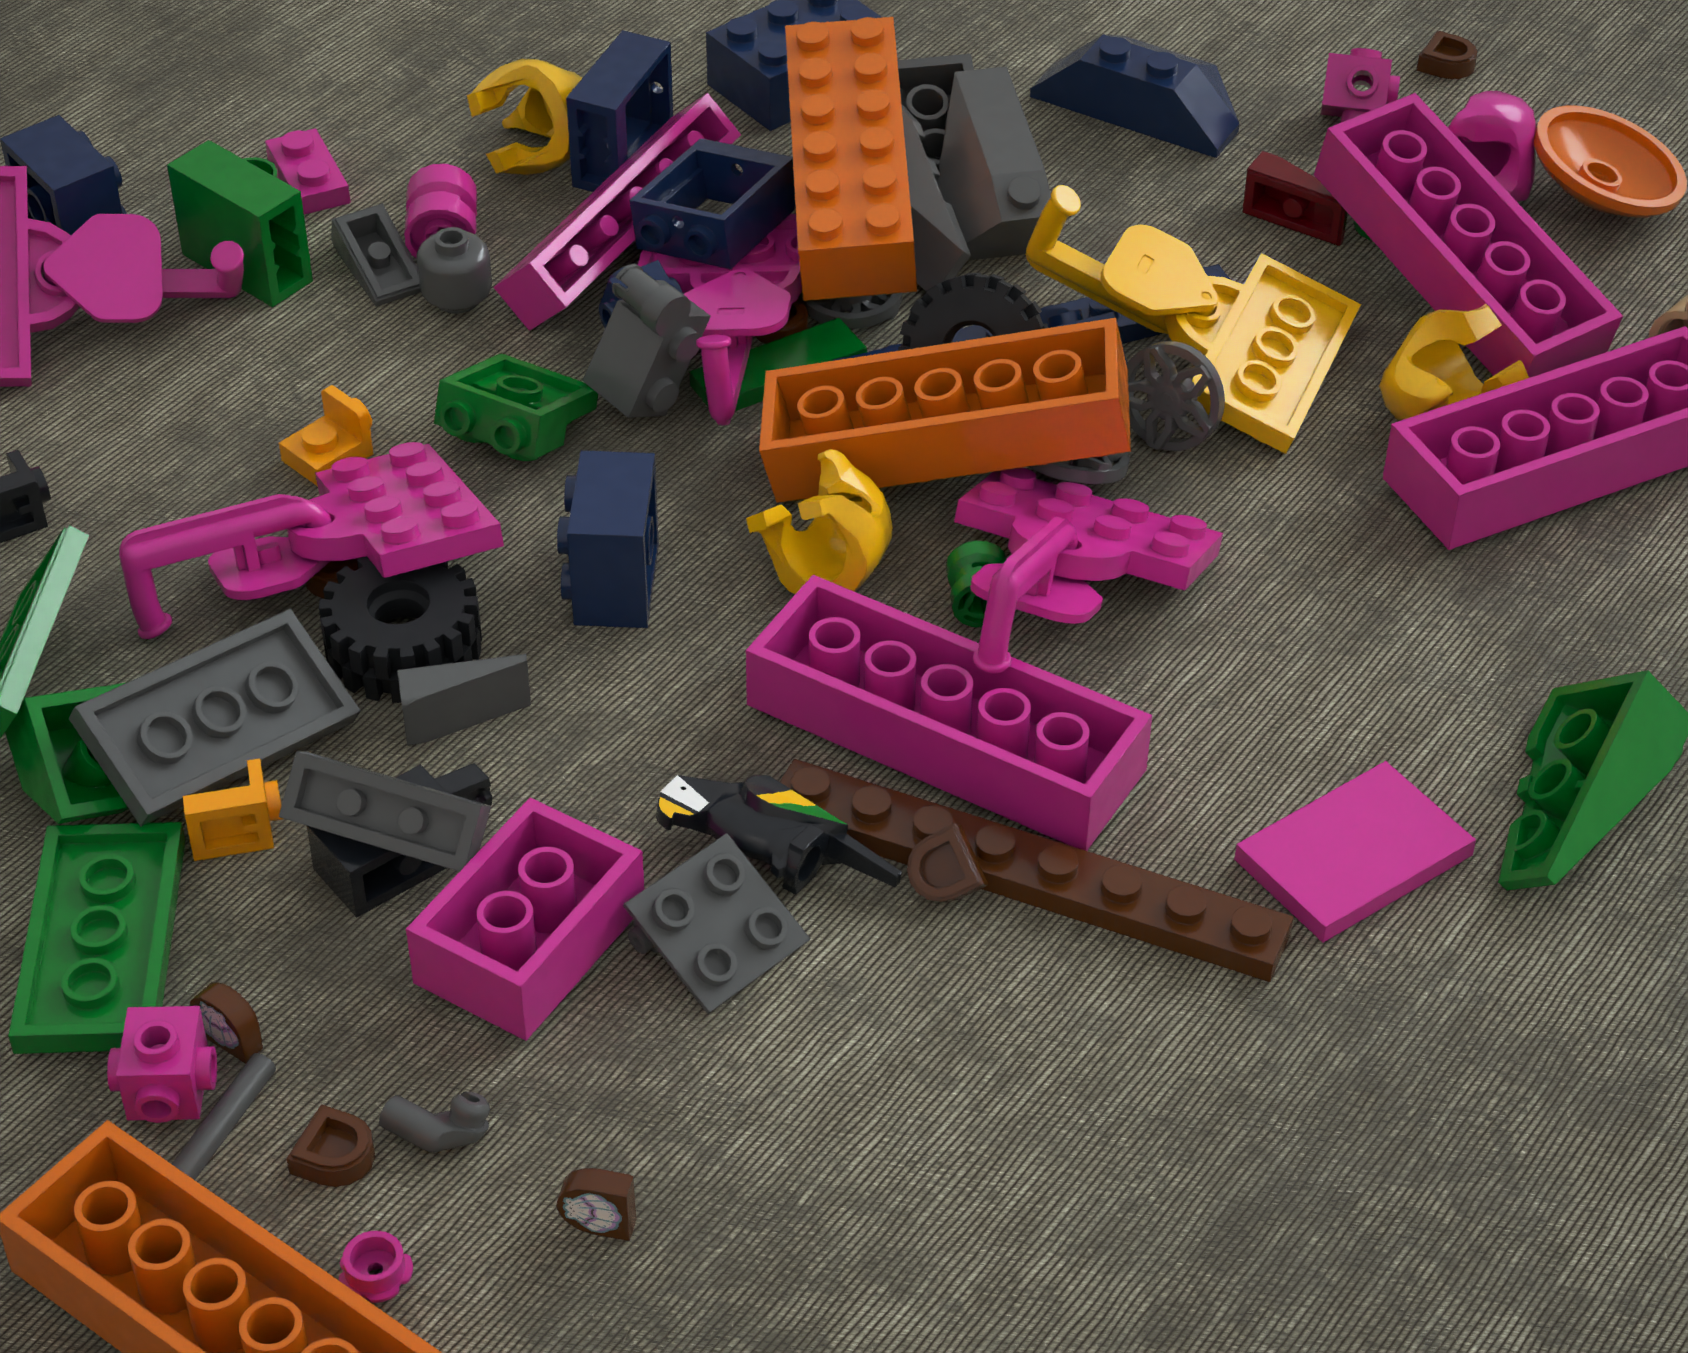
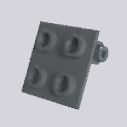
[623,833,810,1014]

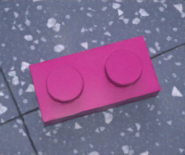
[265,128,351,215]

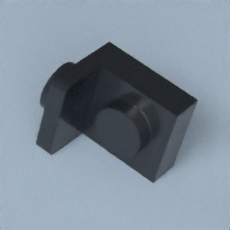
[0,450,51,543]

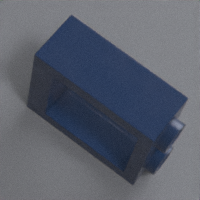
[566,30,673,192]
[629,138,796,269]

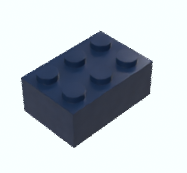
[706,0,883,131]

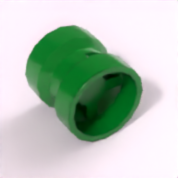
[946,540,1006,628]

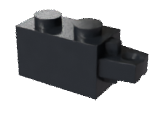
[306,763,492,918]

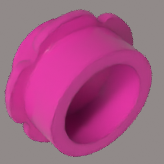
[339,1231,413,1303]

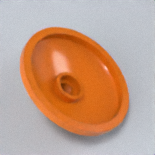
[1534,105,1687,218]

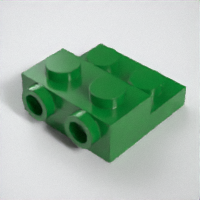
[434,353,599,461]

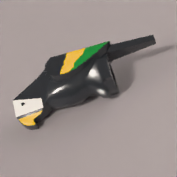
[656,775,902,895]

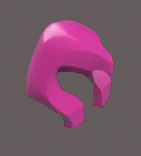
[1448,91,1536,202]

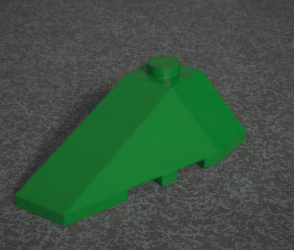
[1498,670,1688,891]
[5,682,129,824]

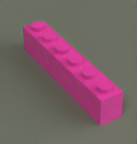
[493,93,741,331]

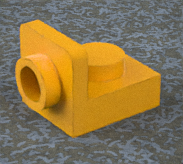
[279,385,374,487]
[183,758,283,861]

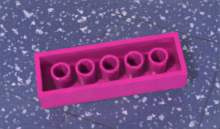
[1314,93,1623,378]
[1383,326,1688,550]
[746,575,1152,851]

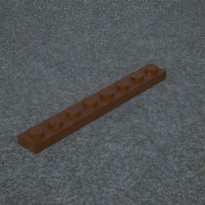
[780,759,1294,982]

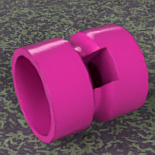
[404,164,477,259]

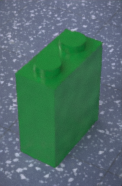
[167,140,313,307]

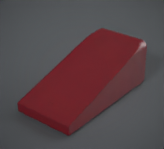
[1242,151,1348,246]

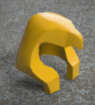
[467,59,582,175]
[1379,304,1529,421]
[746,449,893,594]

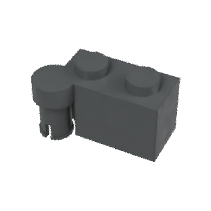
[582,264,711,418]

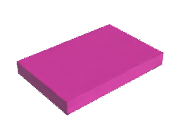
[1234,761,1476,943]

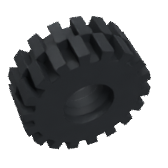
[898,272,1048,351]
[319,556,482,703]

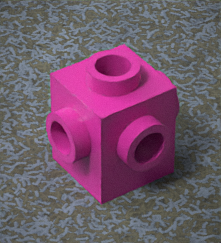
[1321,48,1400,122]
[107,1006,217,1123]

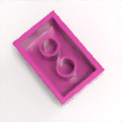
[406,798,645,1041]

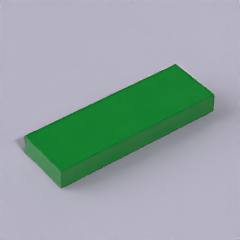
[689,318,867,411]

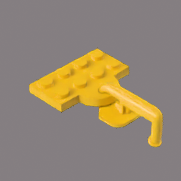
[1025,185,1361,454]

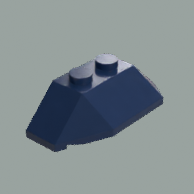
[1030,34,1239,158]

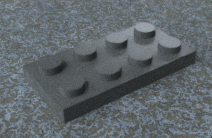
[69,608,361,826]

